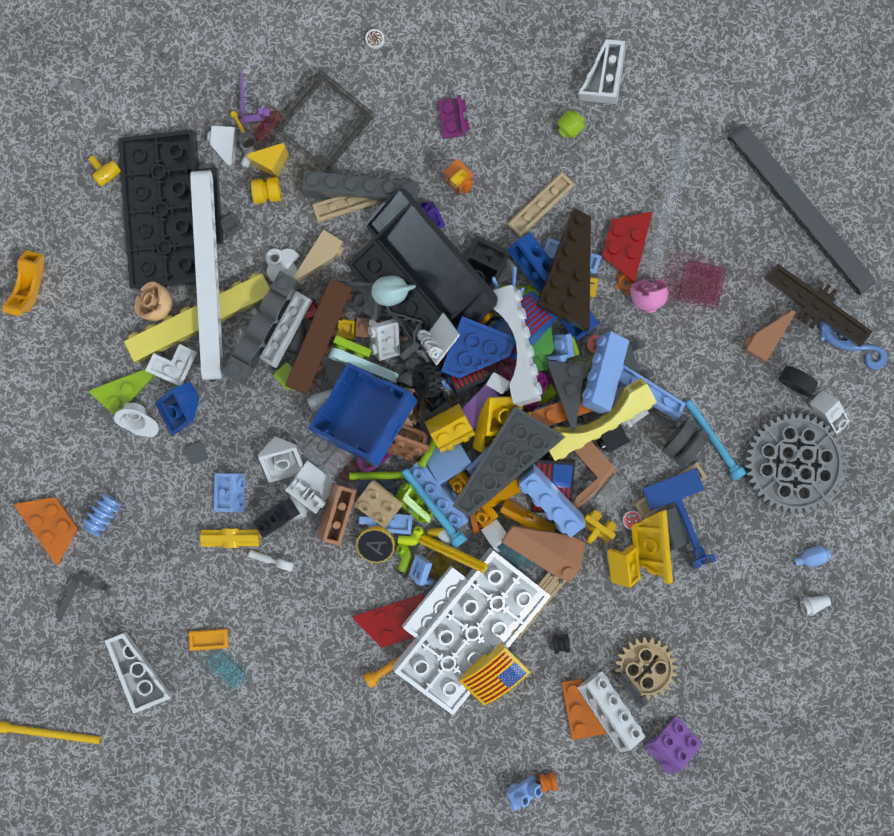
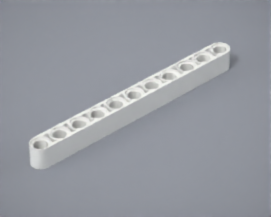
[190,170,224,380]

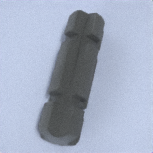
[617,673,647,708]

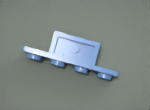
[409,462,469,530]

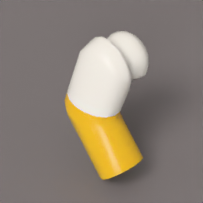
[427,527,452,546]

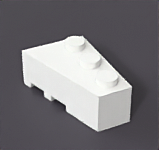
[578,39,626,104]

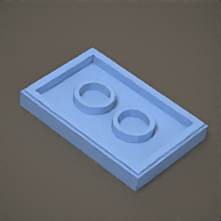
[426,436,471,485]

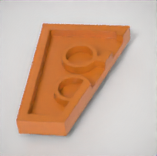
[561,678,607,740]

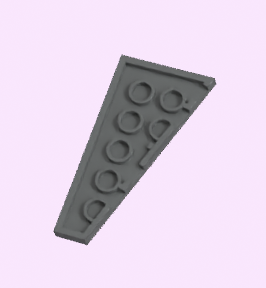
[453,406,566,517]

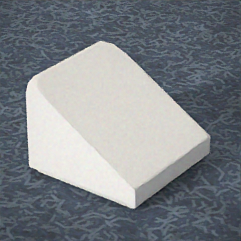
[487,373,510,394]

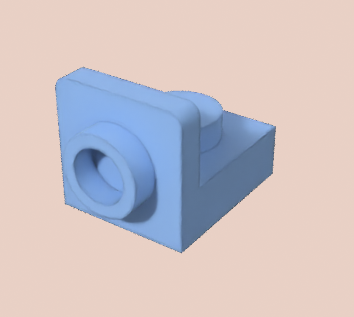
[548,333,574,362]
[409,555,435,586]

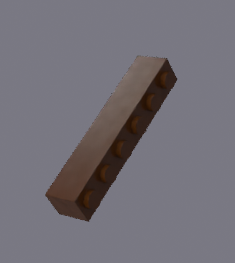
[285,278,354,395]

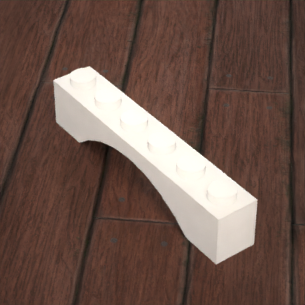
[493,285,542,406]

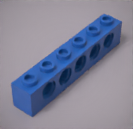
[507,232,600,341]

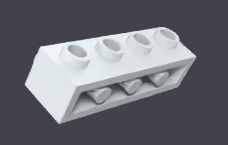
[577,672,645,752]

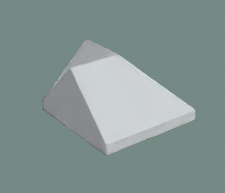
[258,436,304,483]

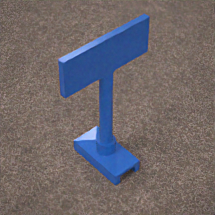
[642,468,716,569]

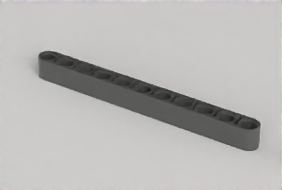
[727,124,876,295]

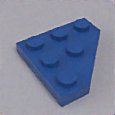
[441,316,515,379]

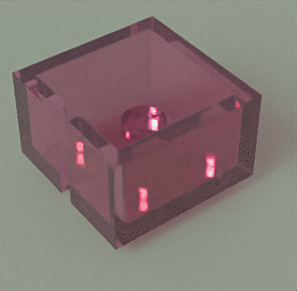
[677,260,726,309]

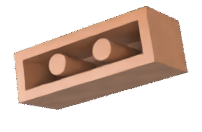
[317,482,357,546]

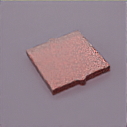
[253,110,282,142]

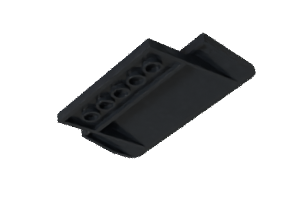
[347,188,498,350]

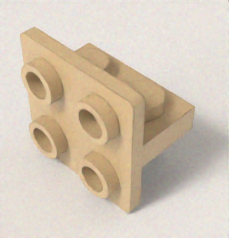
[354,480,403,528]

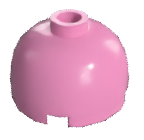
[630,279,669,313]

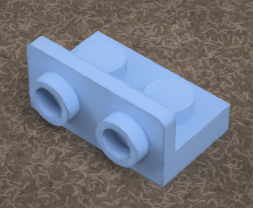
[214,473,246,512]

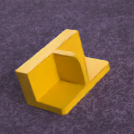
[607,545,641,588]

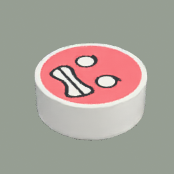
[622,511,642,530]

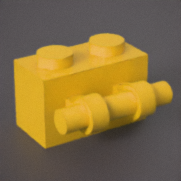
[425,404,476,453]

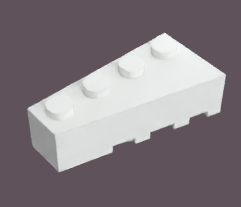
[105,632,172,714]

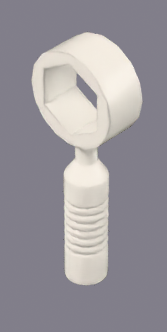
[248,550,294,571]

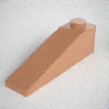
[501,525,586,583]

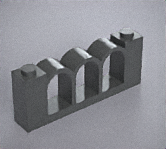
[221,271,302,385]

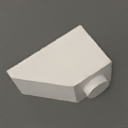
[208,126,237,169]

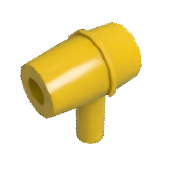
[88,155,121,187]

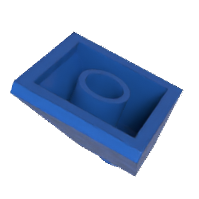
[155,382,199,436]

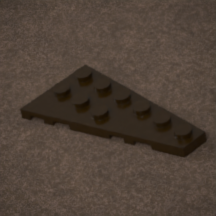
[536,208,591,332]

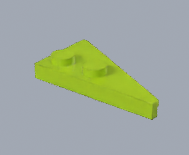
[89,369,155,415]

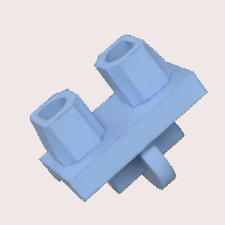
[506,776,543,811]

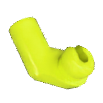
[398,526,425,546]

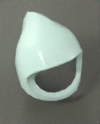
[371,275,416,306]

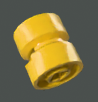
[251,176,282,205]

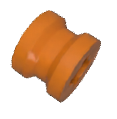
[539,771,558,794]

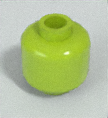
[557,109,585,138]

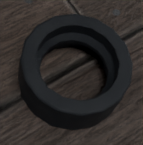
[778,366,818,397]

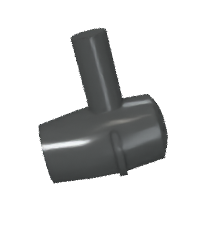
[288,326,306,354]

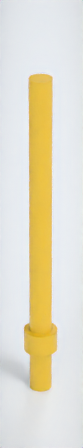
[0,721,101,744]

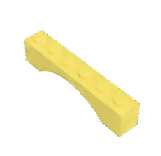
[549,378,657,461]

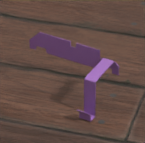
[239,68,270,124]

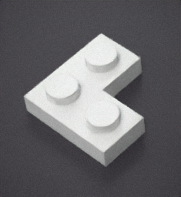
[145,344,197,386]

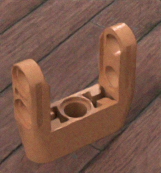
[547,441,617,509]

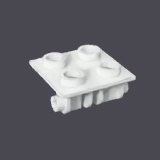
[417,313,460,365]
[285,460,336,514]

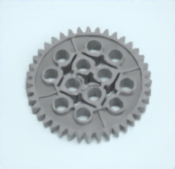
[744,413,847,514]

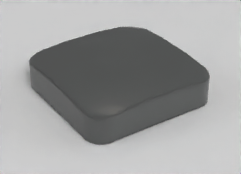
[185,442,208,464]

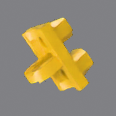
[584,509,617,544]

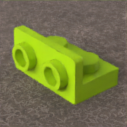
[331,335,372,360]

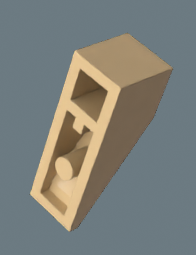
[293,230,345,282]

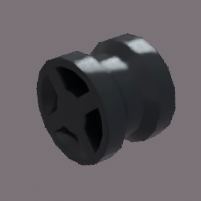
[552,633,570,654]

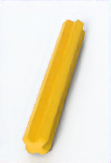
[419,534,488,573]

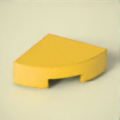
[450,169,468,188]

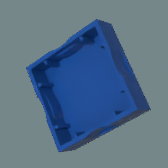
[308,363,418,467]

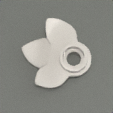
[265,248,299,282]

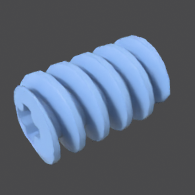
[82,493,123,537]

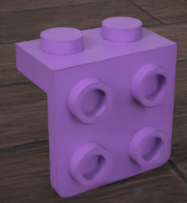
[644,717,701,774]

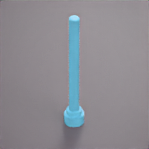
[685,400,747,481]
[401,469,467,548]

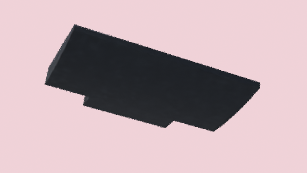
[118,130,224,289]

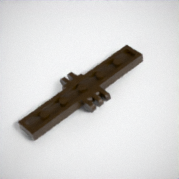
[765,263,873,348]

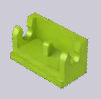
[394,482,434,523]

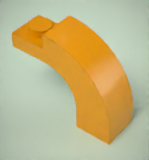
[2,250,44,317]

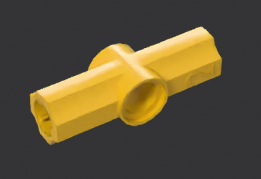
[200,528,260,548]

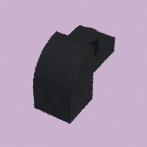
[416,392,451,438]

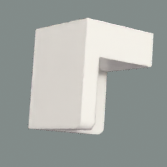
[481,519,506,553]

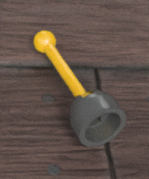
[230,111,256,148]

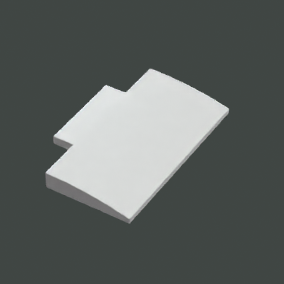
[392,547,550,715]

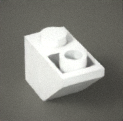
[809,390,850,435]

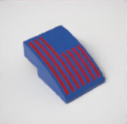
[491,291,558,359]

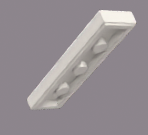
[260,291,313,368]

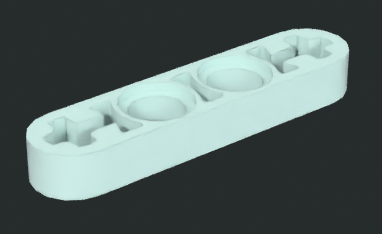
[327,347,400,385]

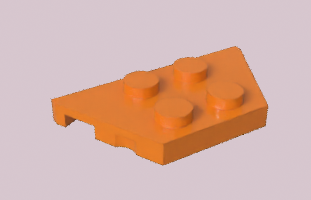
[14,497,79,565]

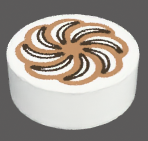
[365,29,385,49]

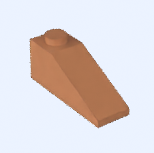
[743,310,796,363]

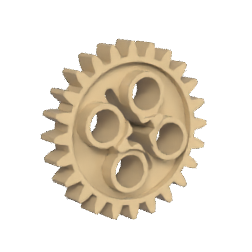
[614,636,678,700]

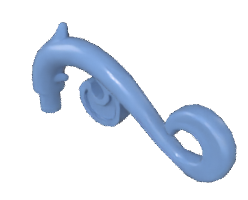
[819,302,888,370]

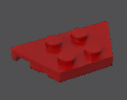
[602,212,652,283]
[353,593,424,648]

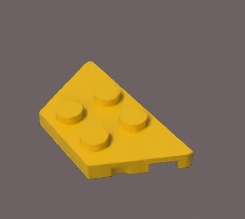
[631,510,673,584]

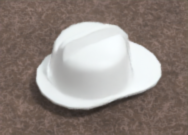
[114,402,159,437]

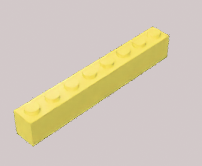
[124,273,271,363]

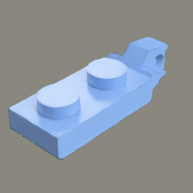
[359,514,413,535]

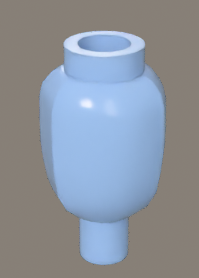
[794,546,831,567]

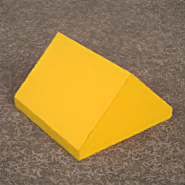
[247,143,289,177]

